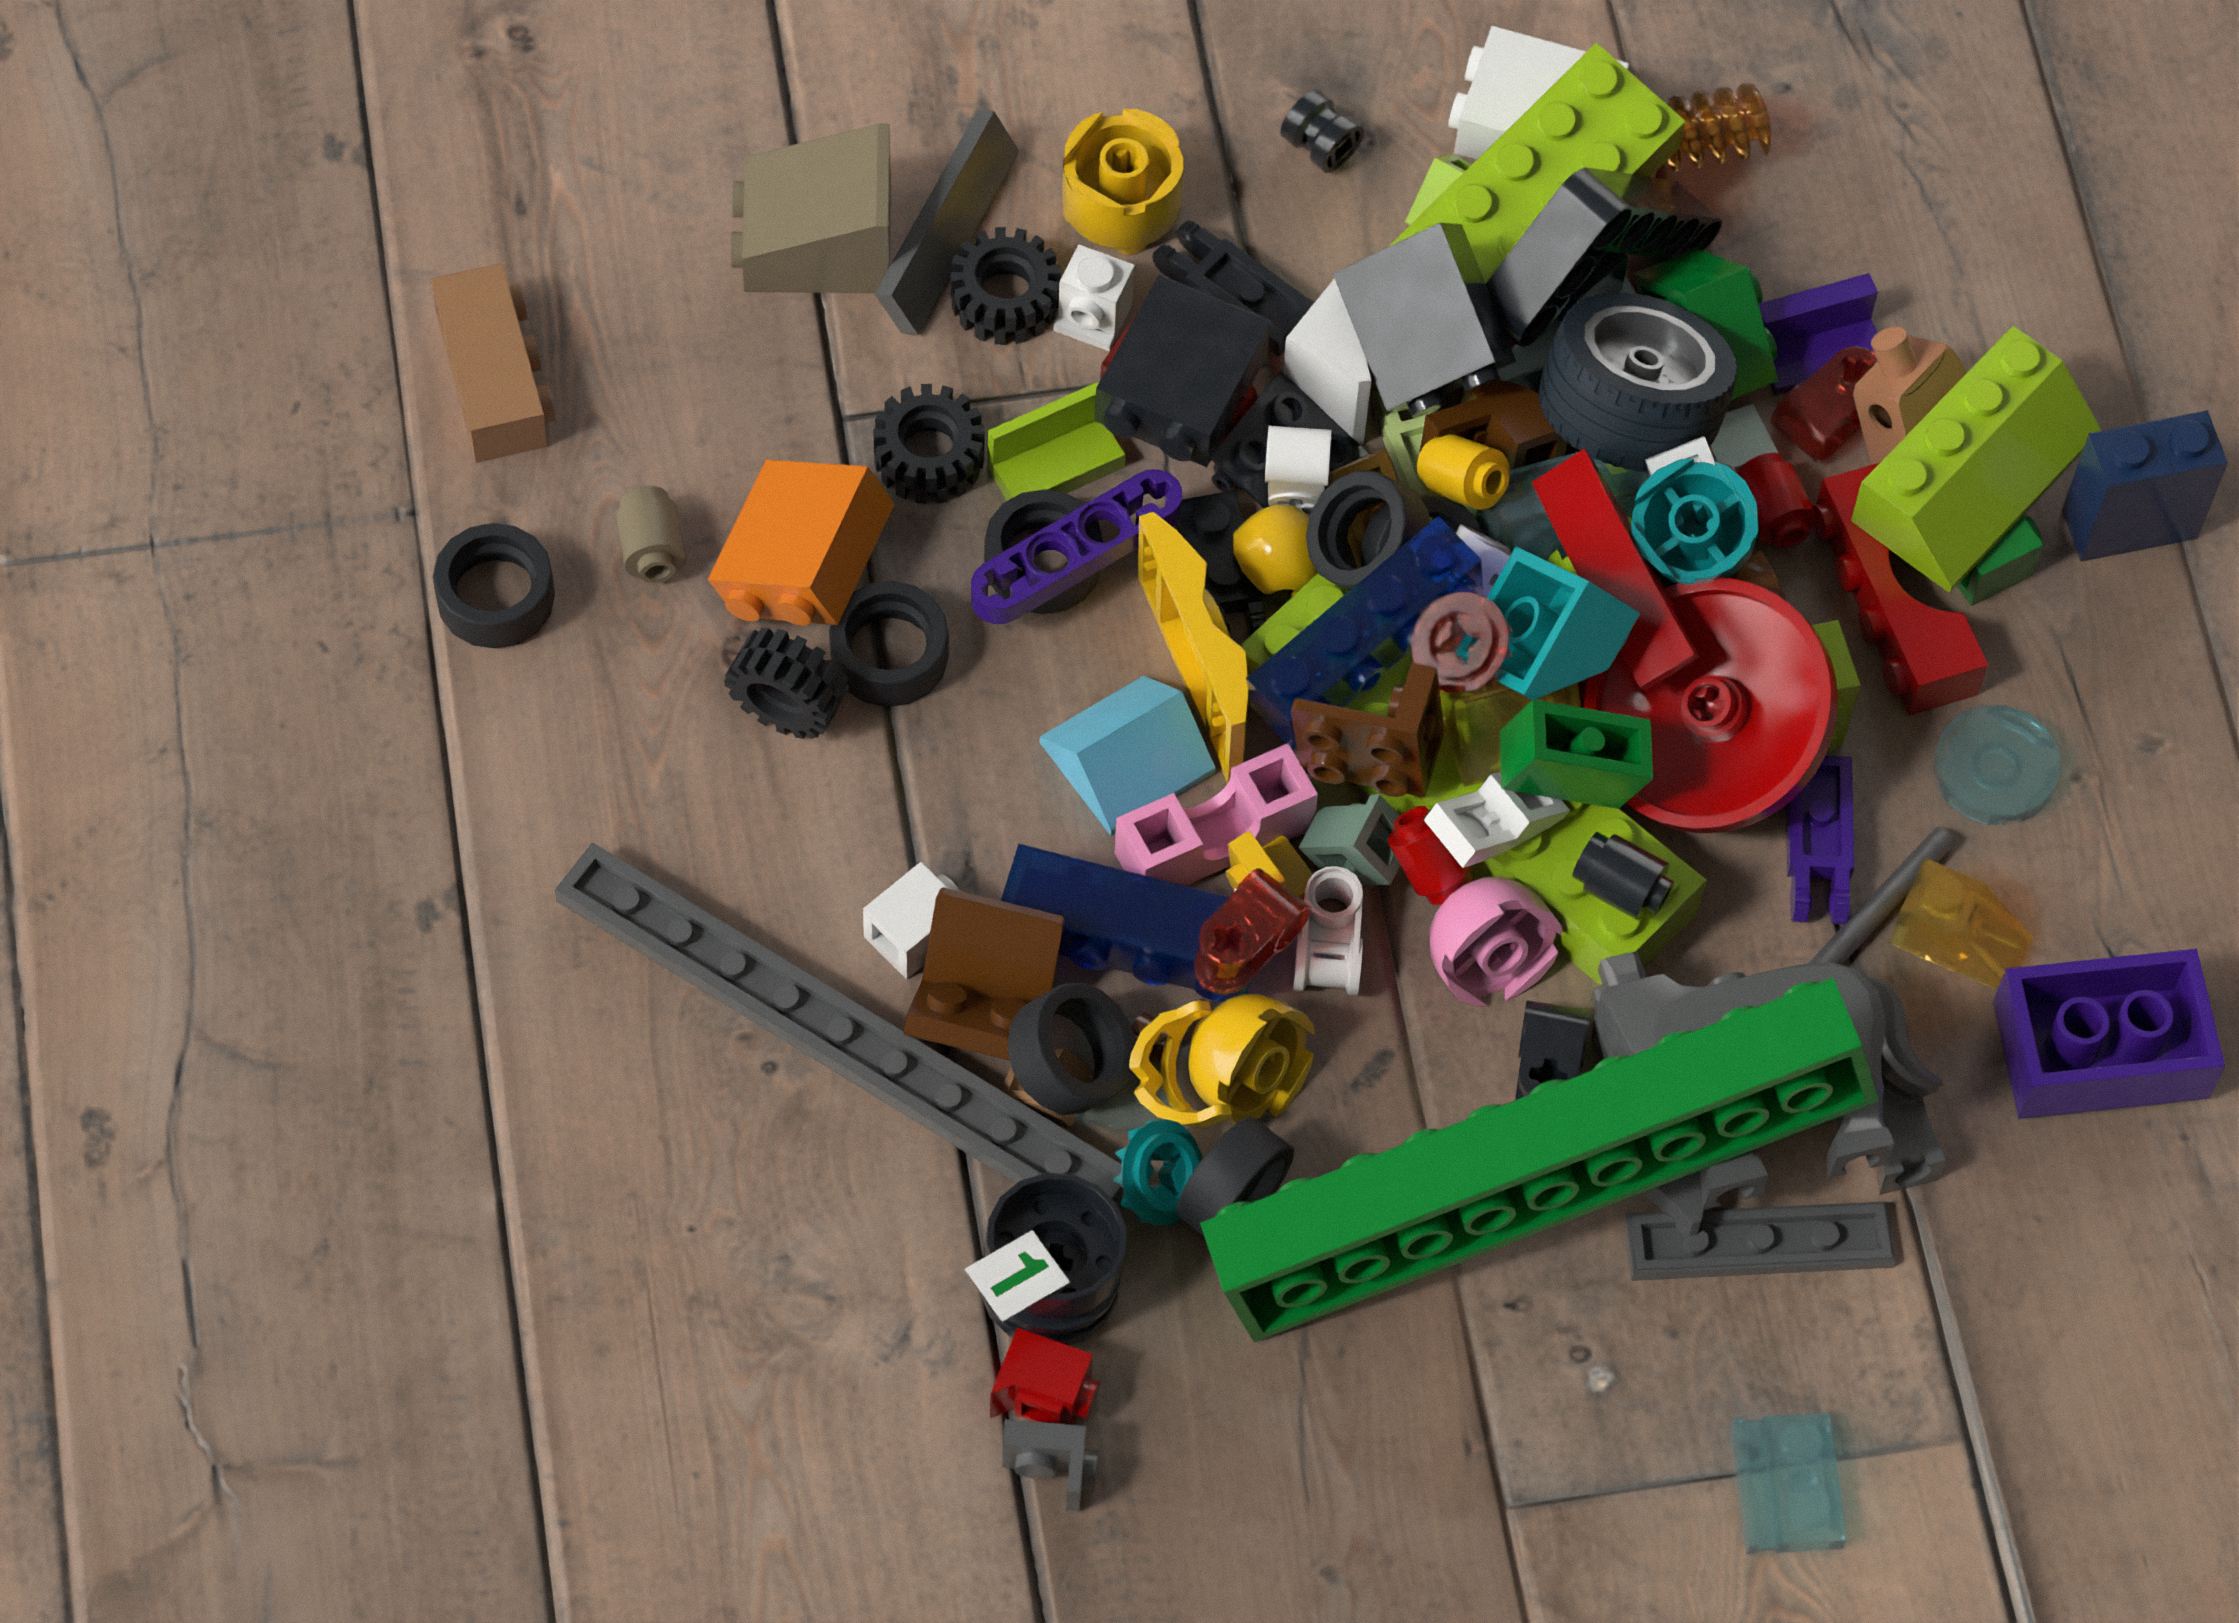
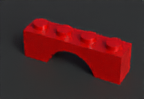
[1813,462,1988,716]

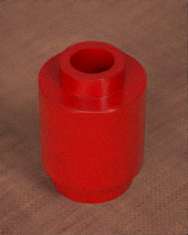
[1737,452,1817,548]
[1387,806,1474,905]

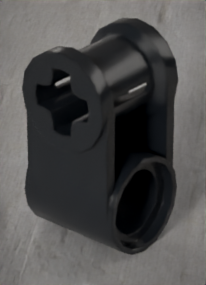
[1515,1000,1591,1100]

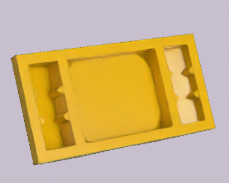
[1138,512,1249,784]

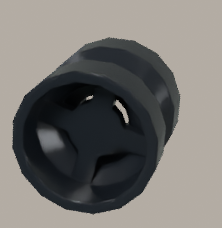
[1280,90,1364,173]

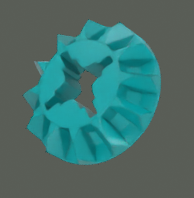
[1113,1119,1203,1226]

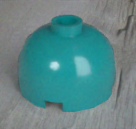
[1631,459,1759,585]

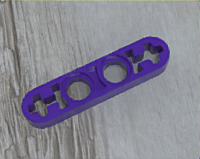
[971,469,1182,624]

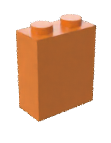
[708,459,895,626]

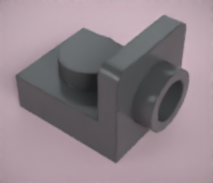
[1002,1419,1098,1511]

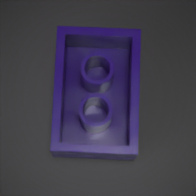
[1993,948,2225,1119]

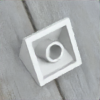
[1283,278,1371,445]

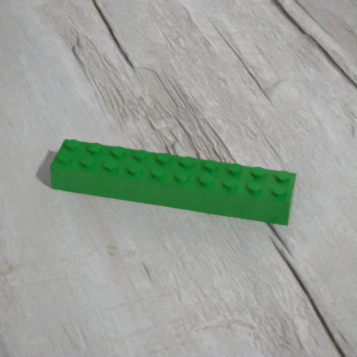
[1200,977,1879,1342]

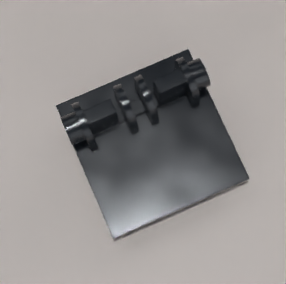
[1211,370,1369,515]

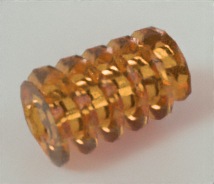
[1652,82,1771,176]

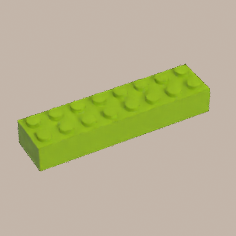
[1240,573,1707,986]

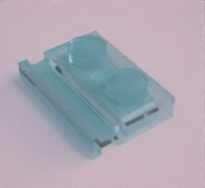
[1730,1413,1847,1555]

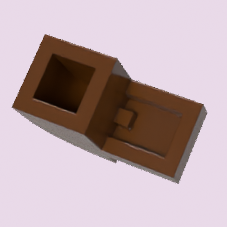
[1419,380,1567,490]

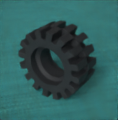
[951,227,1060,345]
[873,384,985,504]
[724,628,849,739]

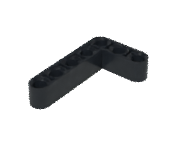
[1486,167,1722,347]

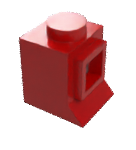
[990,1328,1100,1425]

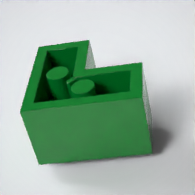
[1633,248,1778,400]

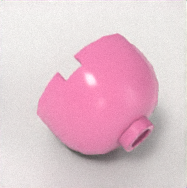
[1430,876,1562,1006]

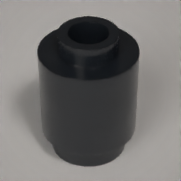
[1572,832,1675,921]

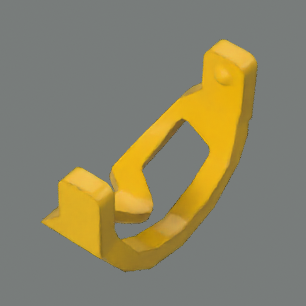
[1129,1000,1233,1128]

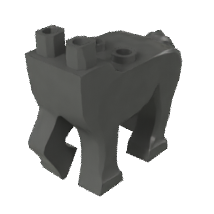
[1591,952,1947,1236]

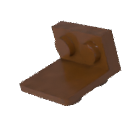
[1291,663,1445,798]
[904,887,1065,1061]

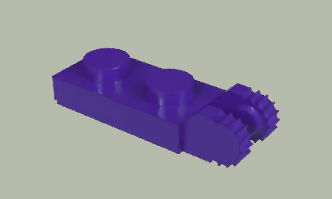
[1786,755,1854,924]

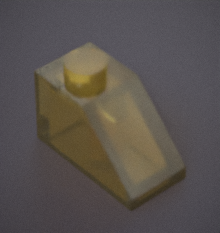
[1889,858,2034,990]

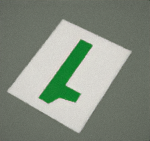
[965,1230,1070,1322]

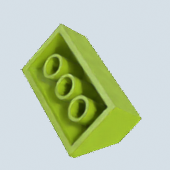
[1851,325,2101,593]

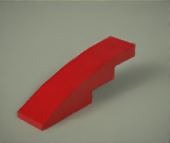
[1532,448,1700,690]

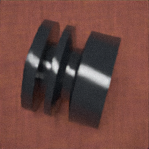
[980,1173,1127,1346]

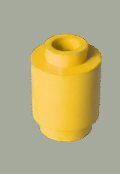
[1417,434,1510,510]

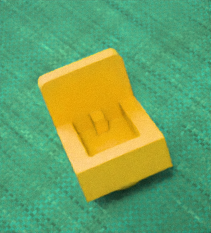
[1225,830,1313,921]

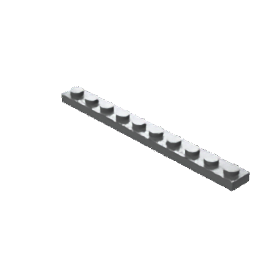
[555,842,1124,1203]

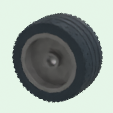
[1539,292,1737,473]

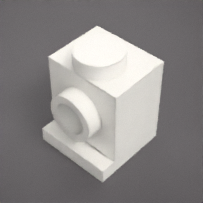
[1054,244,1135,351]

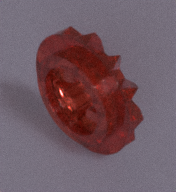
[1411,592,1512,695]

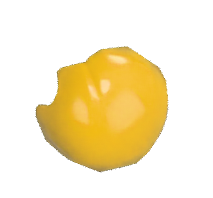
[1233,504,1318,596]

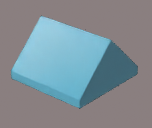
[1039,675,1216,836]

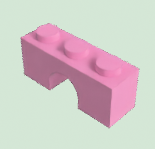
[1114,743,1318,904]

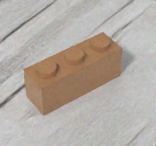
[430,263,555,463]

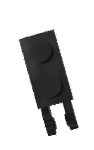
[1151,220,1315,357]
[1176,490,1266,639]

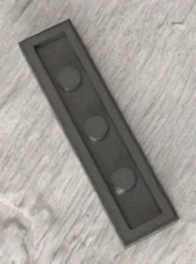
[875,110,1019,335]
[1624,1202,1896,1281]

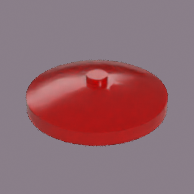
[1584,578,1838,833]

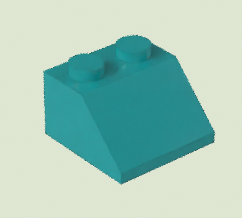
[1453,546,1640,700]

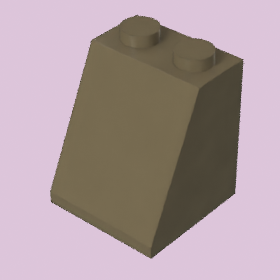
[731,124,891,293]

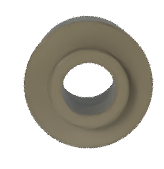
[615,486,687,583]

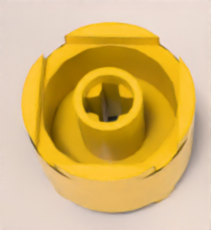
[1062,109,1184,255]

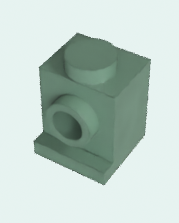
[1299,794,1400,885]

